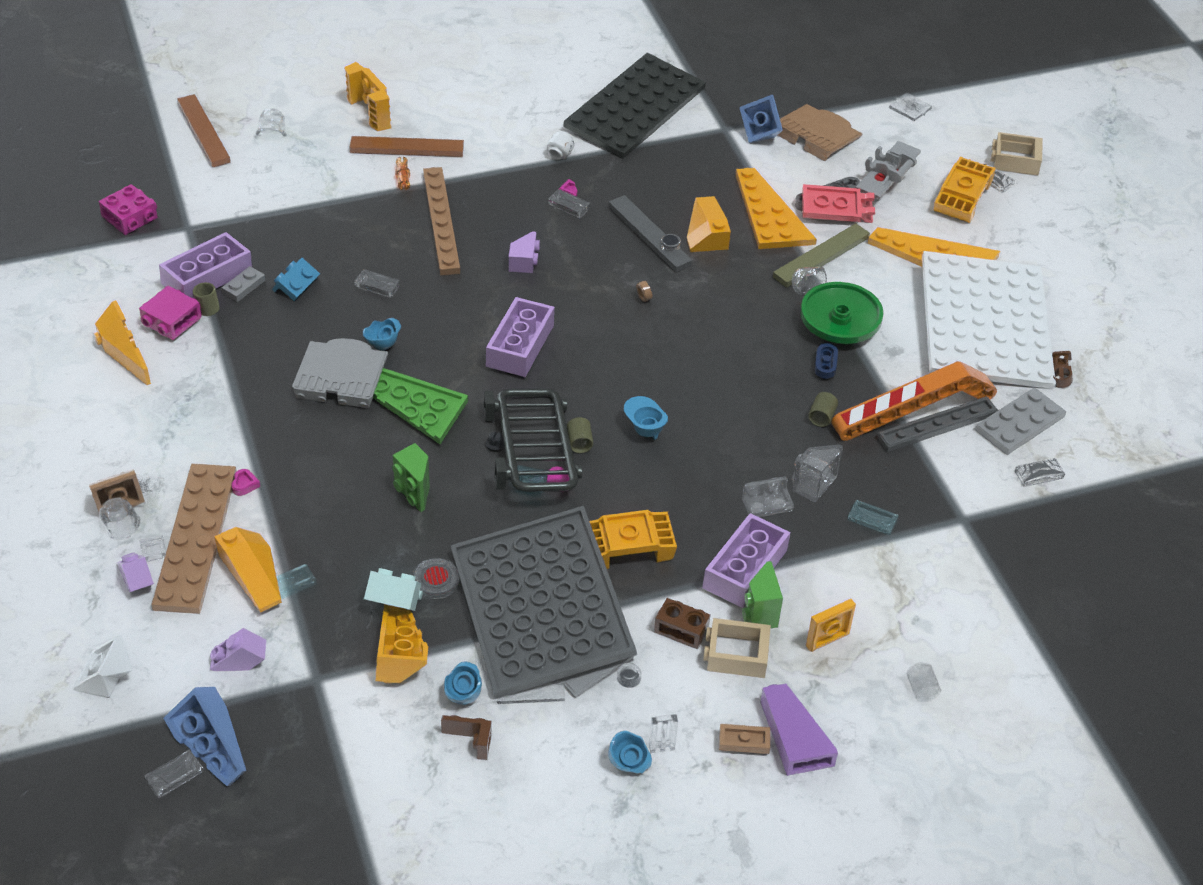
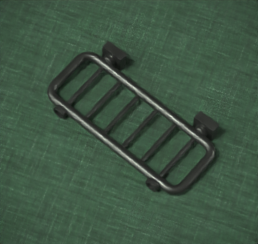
[483,388,582,492]

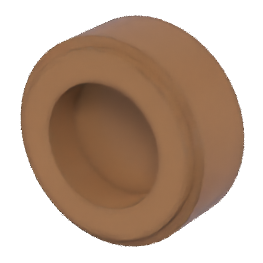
[636,281,652,302]

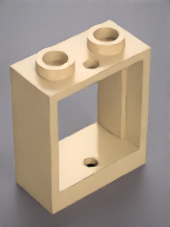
[991,132,1043,175]
[703,618,771,678]

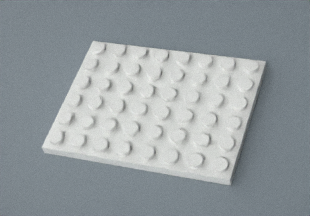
[922,251,1056,389]

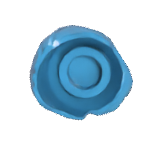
[363,318,401,351]
[444,661,482,705]
[608,731,652,773]

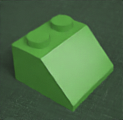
[742,561,783,628]

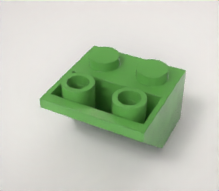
[392,443,430,512]

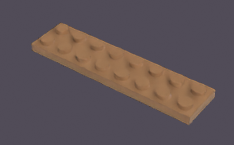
[152,463,237,614]

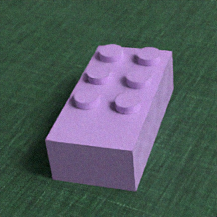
[159,232,252,298]
[486,297,555,377]
[702,513,791,608]

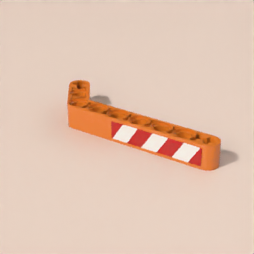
[831,361,997,441]

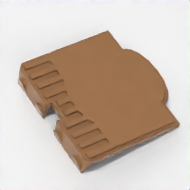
[777,104,863,161]

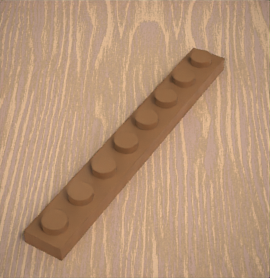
[423,167,460,276]

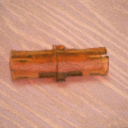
[395,157,410,190]

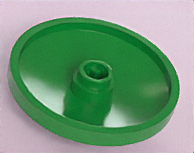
[801,282,884,344]

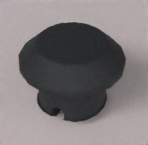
[486,432,505,450]

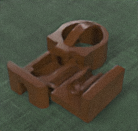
[1052,351,1073,388]

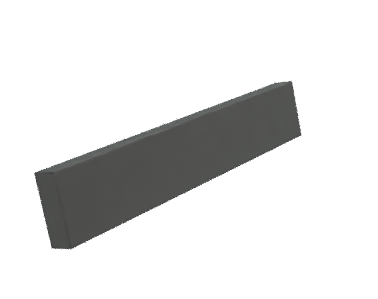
[609,195,692,272]
[876,396,998,452]

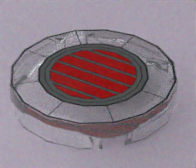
[413,558,460,599]

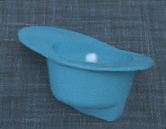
[624,396,668,440]

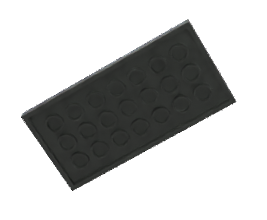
[563,52,706,159]

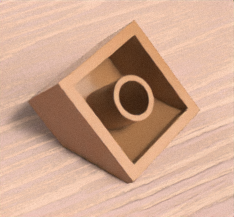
[89,469,145,518]

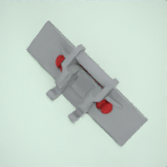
[856,141,921,199]

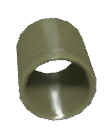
[193,282,219,316]
[808,392,838,427]
[567,417,593,453]

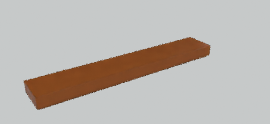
[177,94,231,167]
[350,136,464,157]

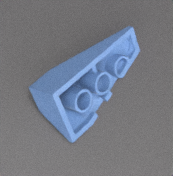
[164,687,246,786]

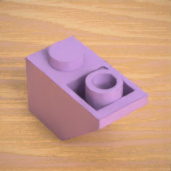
[509,232,540,273]
[117,552,154,592]
[210,628,266,671]

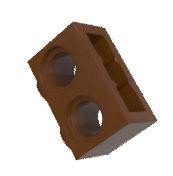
[654,598,711,650]

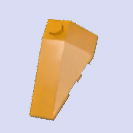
[687,196,731,252]
[94,300,151,385]
[214,527,282,613]
[375,604,428,683]

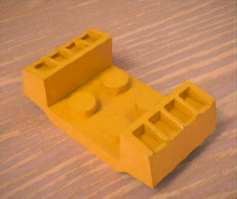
[344,62,391,131]
[934,156,996,223]
[589,510,677,569]

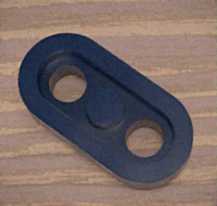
[815,343,838,379]

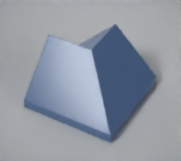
[739,95,783,143]

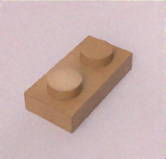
[719,724,770,754]

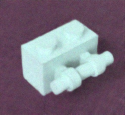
[364,568,423,611]

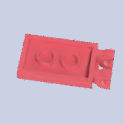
[802,184,875,223]

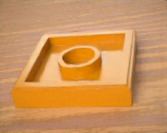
[806,599,856,652]

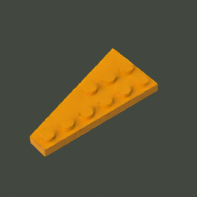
[736,168,817,249]
[868,227,1000,267]

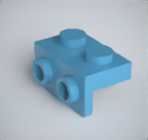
[272,258,320,301]

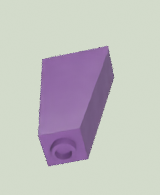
[760,683,838,776]

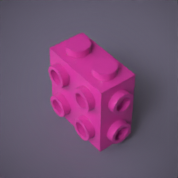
[99,184,158,235]
[139,285,202,340]

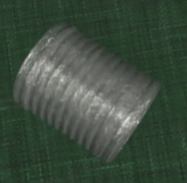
[906,662,941,702]

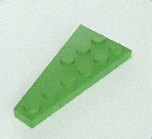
[373,368,468,444]

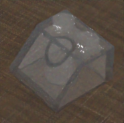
[792,444,843,503]

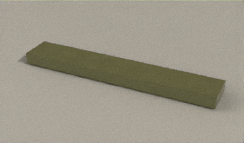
[773,223,870,288]

